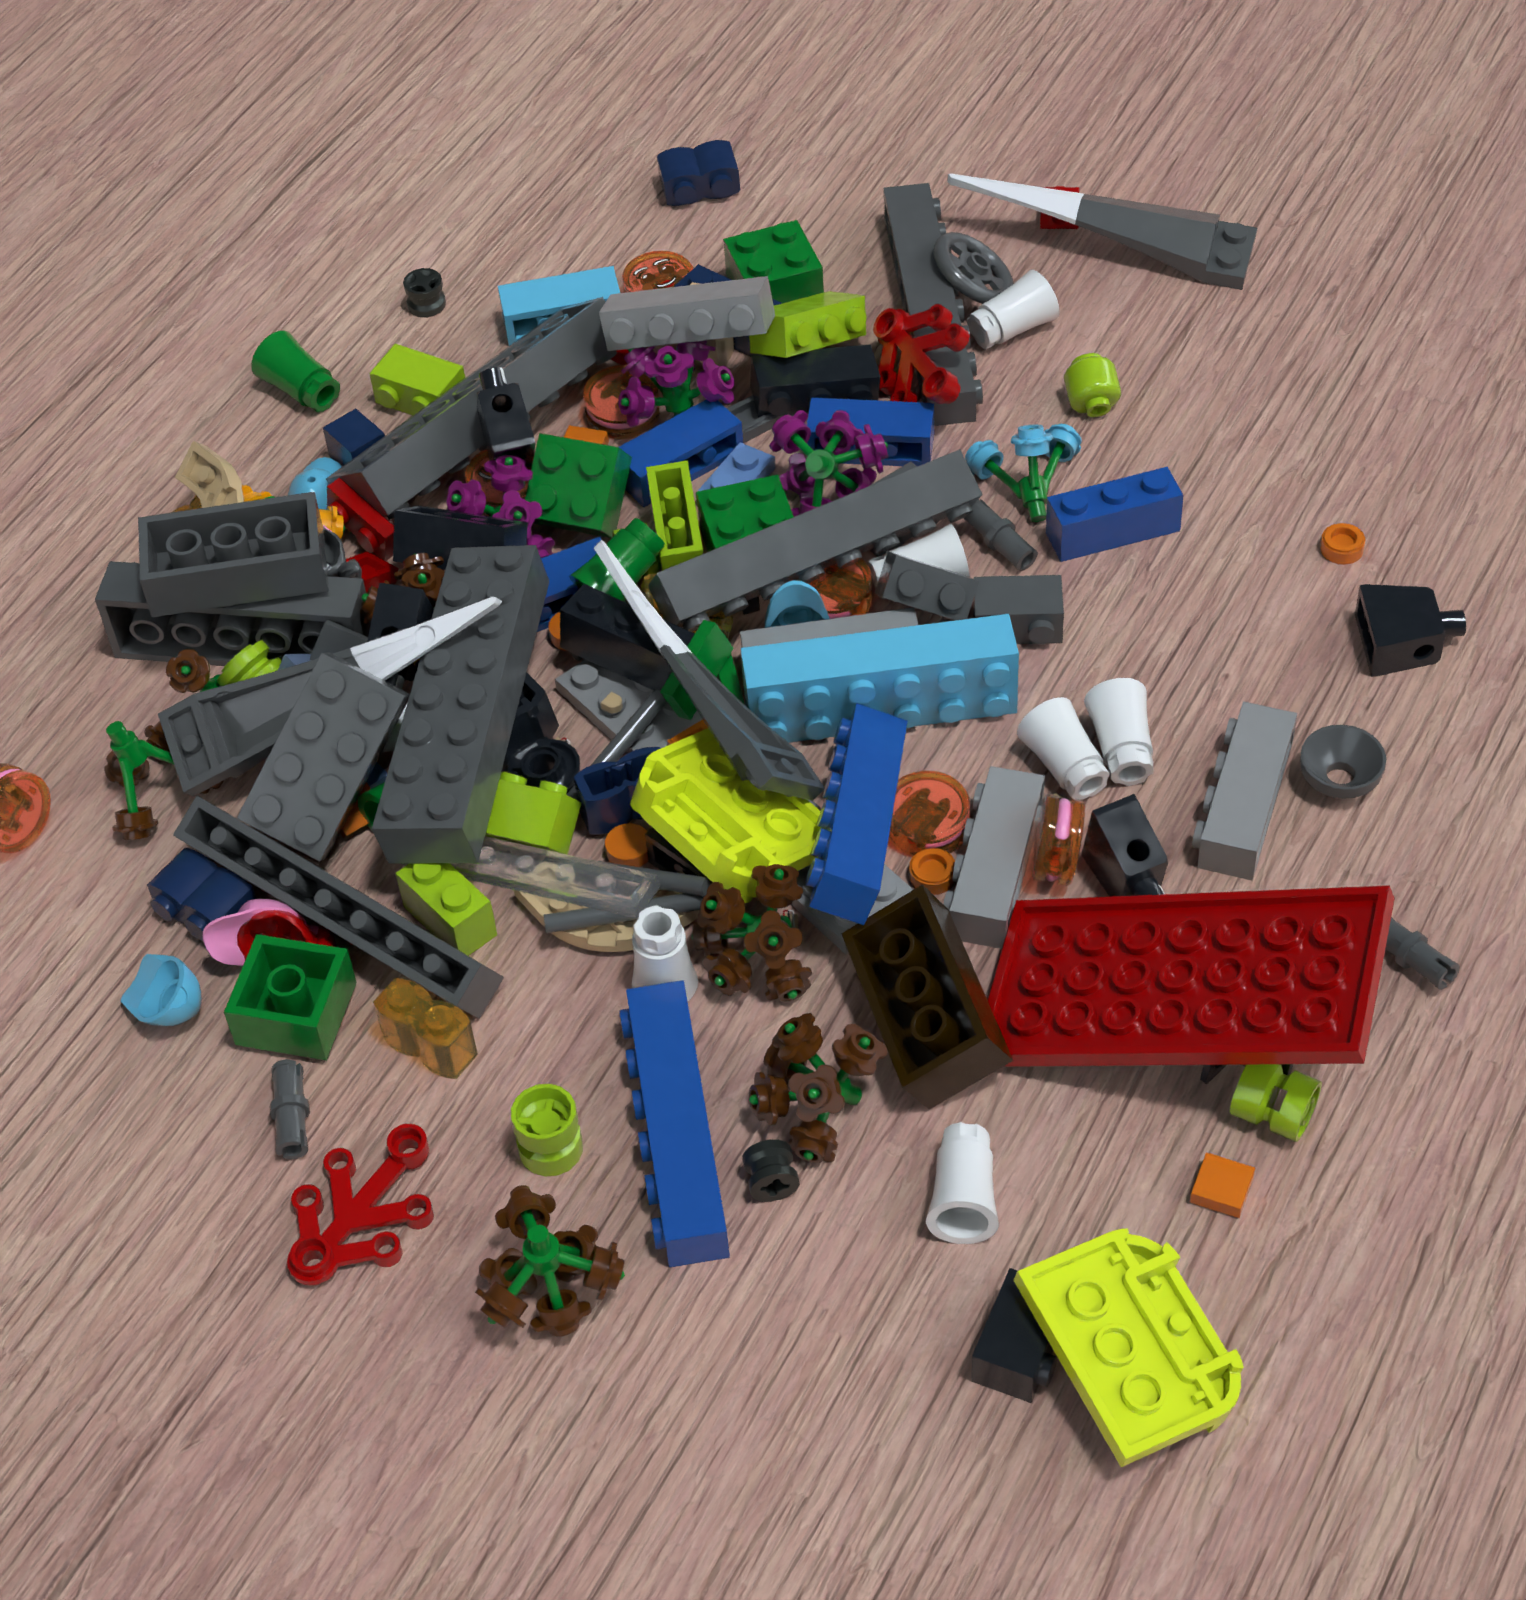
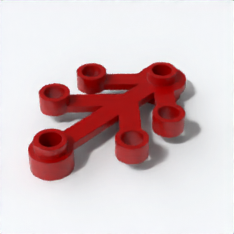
[873,304,970,404]
[287,1124,434,1285]

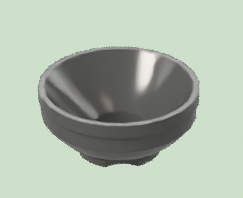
[1300,725,1386,799]

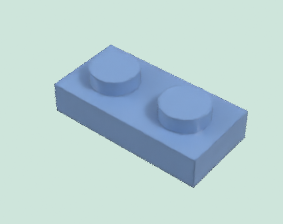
[695,442,776,505]

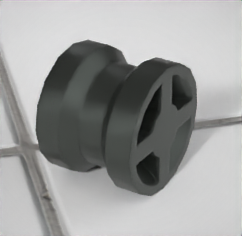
[403,268,446,318]
[742,1139,800,1202]

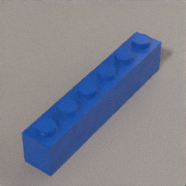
[805,703,908,925]
[619,980,730,1268]

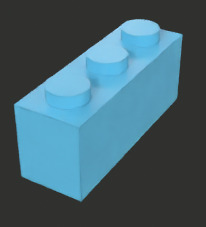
[498,266,620,346]

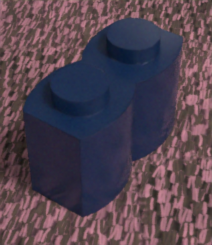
[657,140,741,206]
[574,747,661,834]
[147,848,257,941]

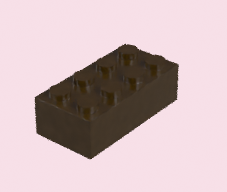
[841,884,1013,1110]

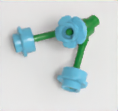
[965,424,1082,522]

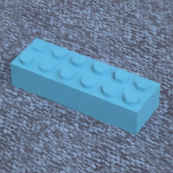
[740,614,1019,743]

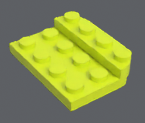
[630,728,824,903]
[1013,1228,1244,1467]

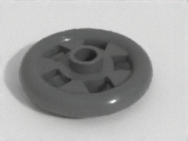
[934,232,1014,304]

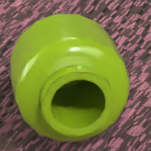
[1064,353,1121,417]

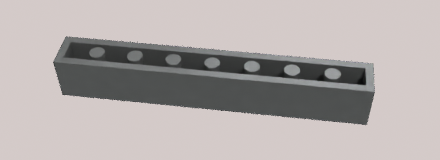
[883,183,983,426]
[648,449,983,632]
[173,796,504,1019]

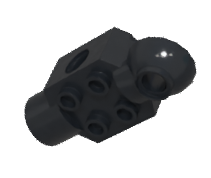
[501,672,580,794]

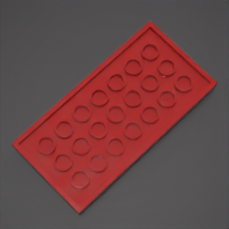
[988,885,1395,1067]

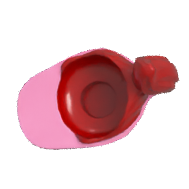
[202,899,336,966]

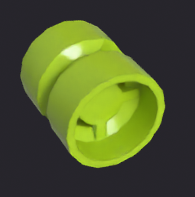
[1229,1064,1322,1142]
[511,1084,583,1177]

